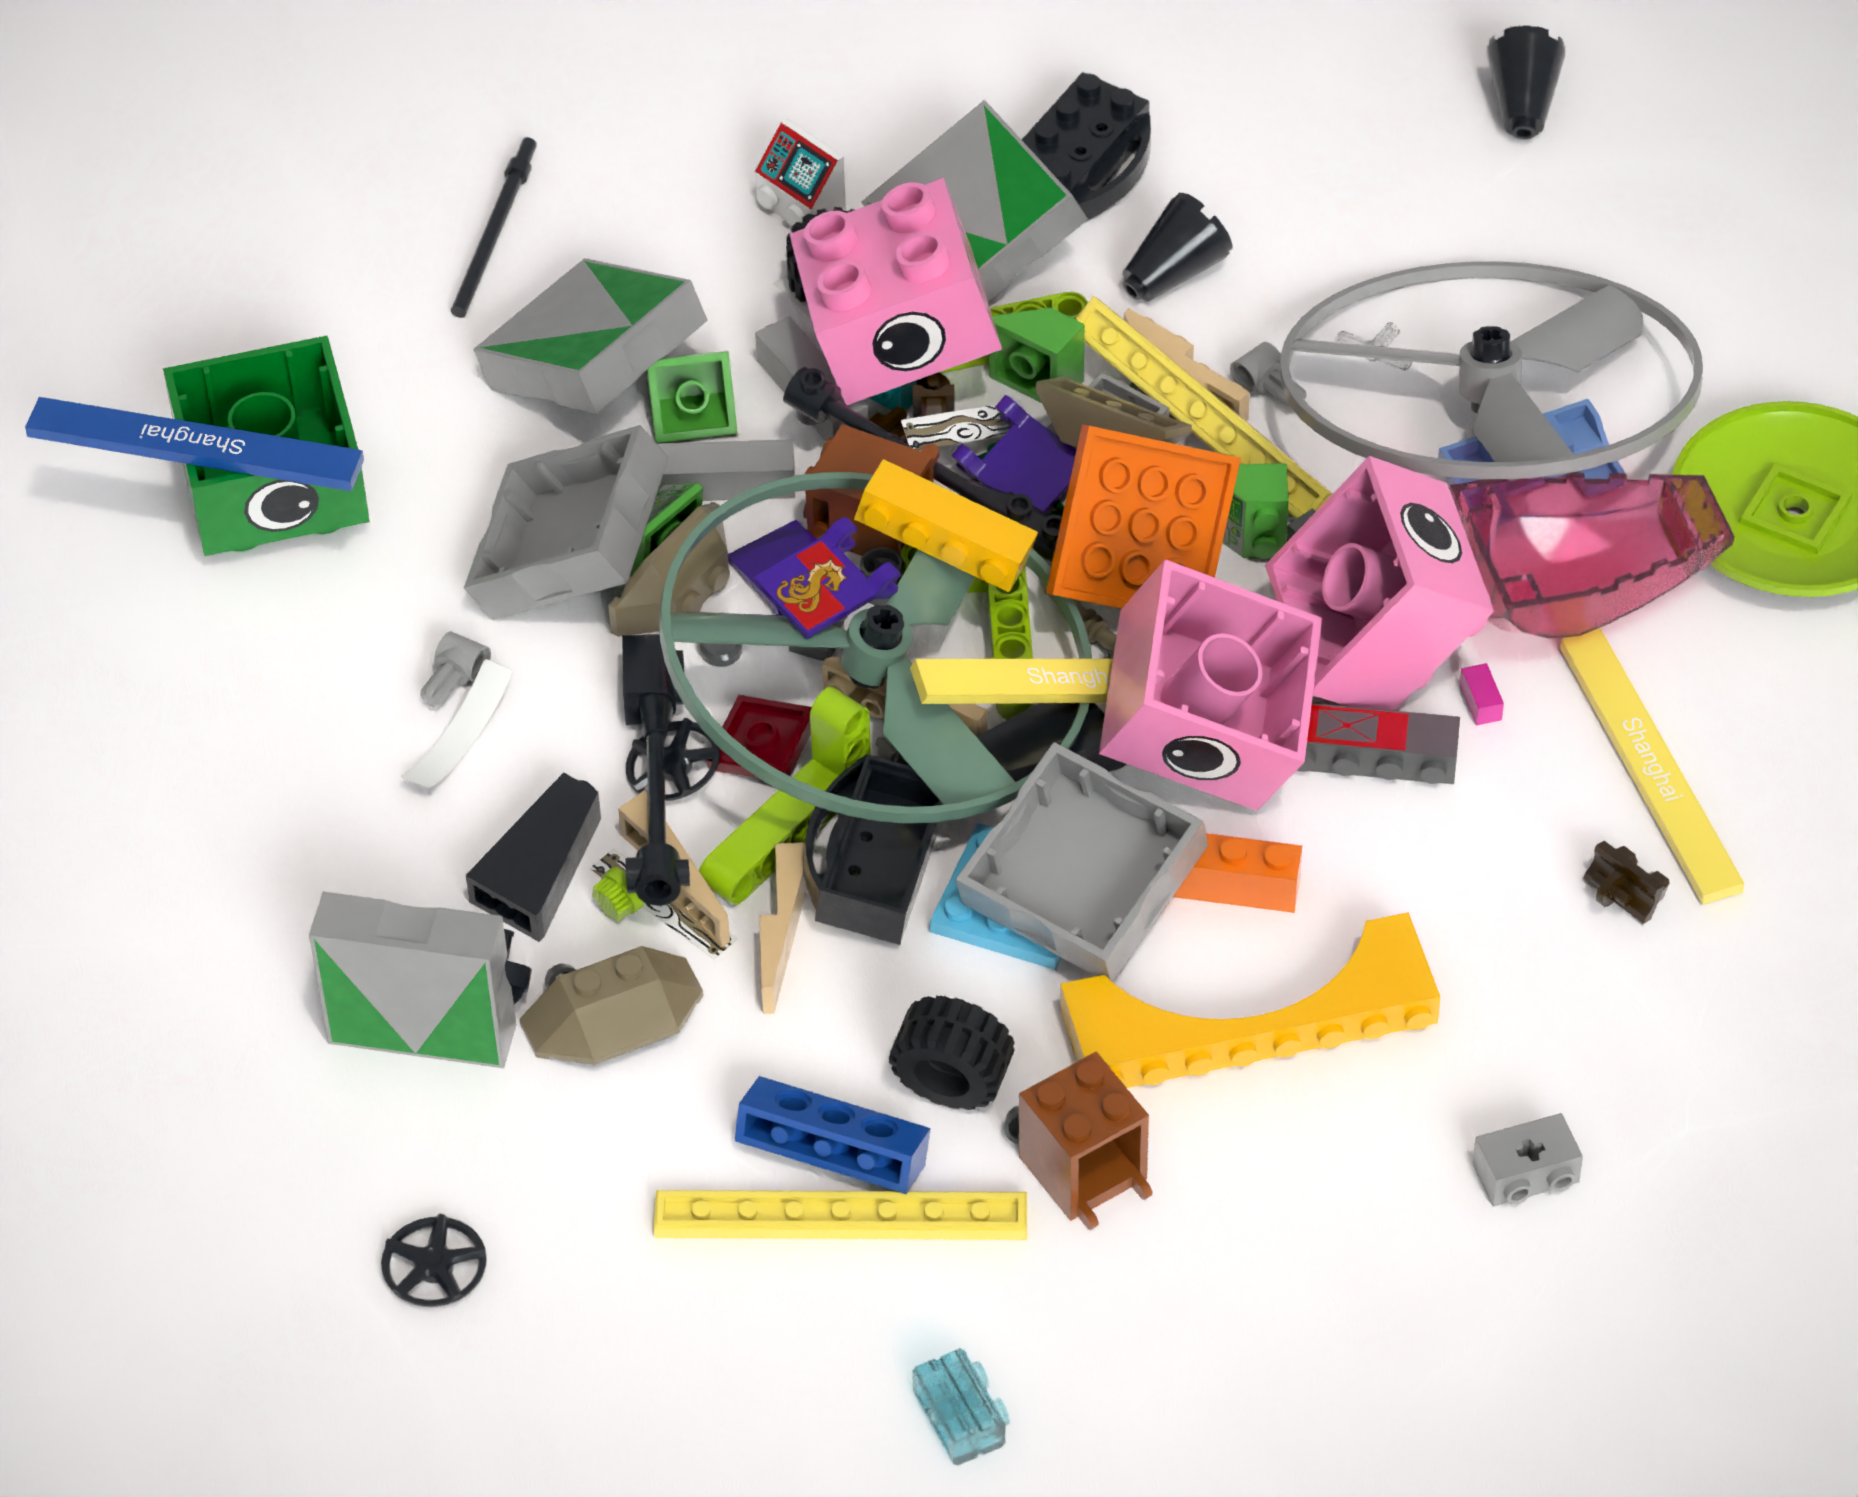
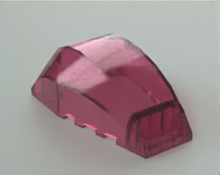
[1449,473,1735,638]

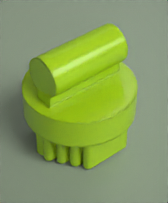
[592,867,645,922]

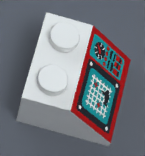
[755,118,846,226]

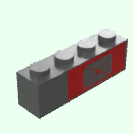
[1297,703,1460,784]

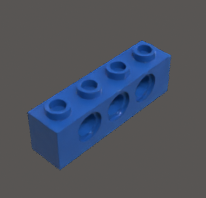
[734,1076,931,1194]

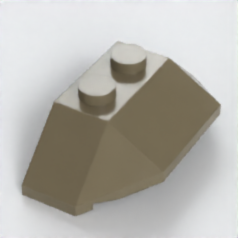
[1035,376,1192,448]
[608,502,730,637]
[519,946,704,1065]

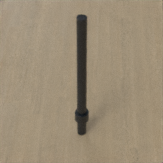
[451,137,537,318]

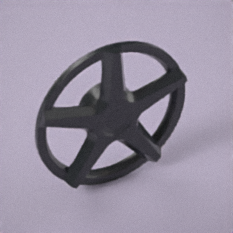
[626,718,721,801]
[381,1213,487,1307]

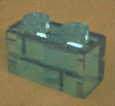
[912,1348,1010,1466]

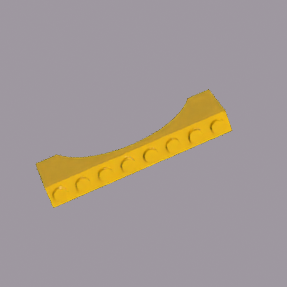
[1060,912,1441,1088]

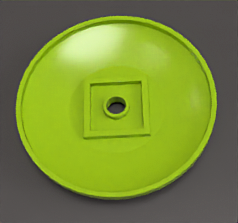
[1670,401,1858,597]

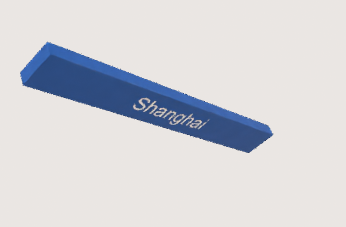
[25,397,364,491]

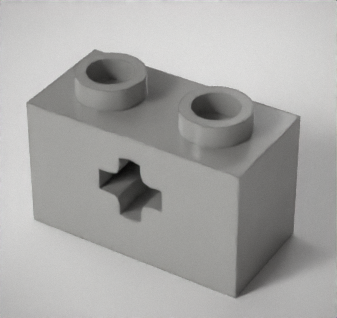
[1473,1113,1583,1207]

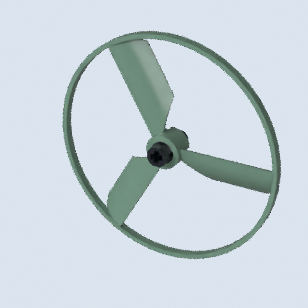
[659,472,1092,823]

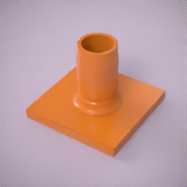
[1046,424,1241,609]

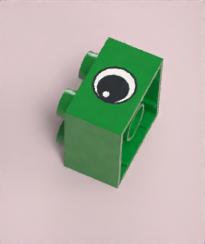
[163,335,370,556]

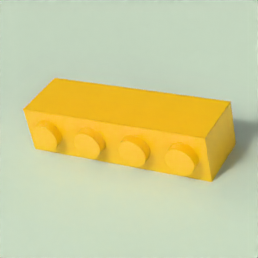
[854,459,1038,592]

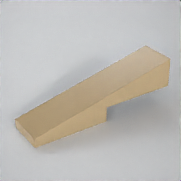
[618,790,730,948]
[759,843,807,1014]

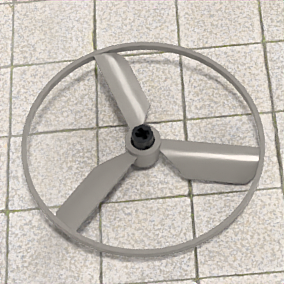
[1280,261,1703,482]

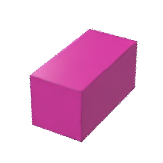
[1460,663,1504,726]

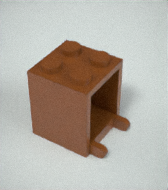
[803,424,940,556]
[1019,1051,1153,1230]

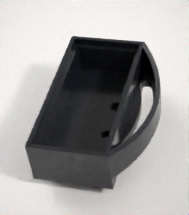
[1022,72,1151,222]
[803,754,943,945]

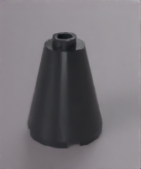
[1487,25,1566,140]
[1122,192,1233,301]

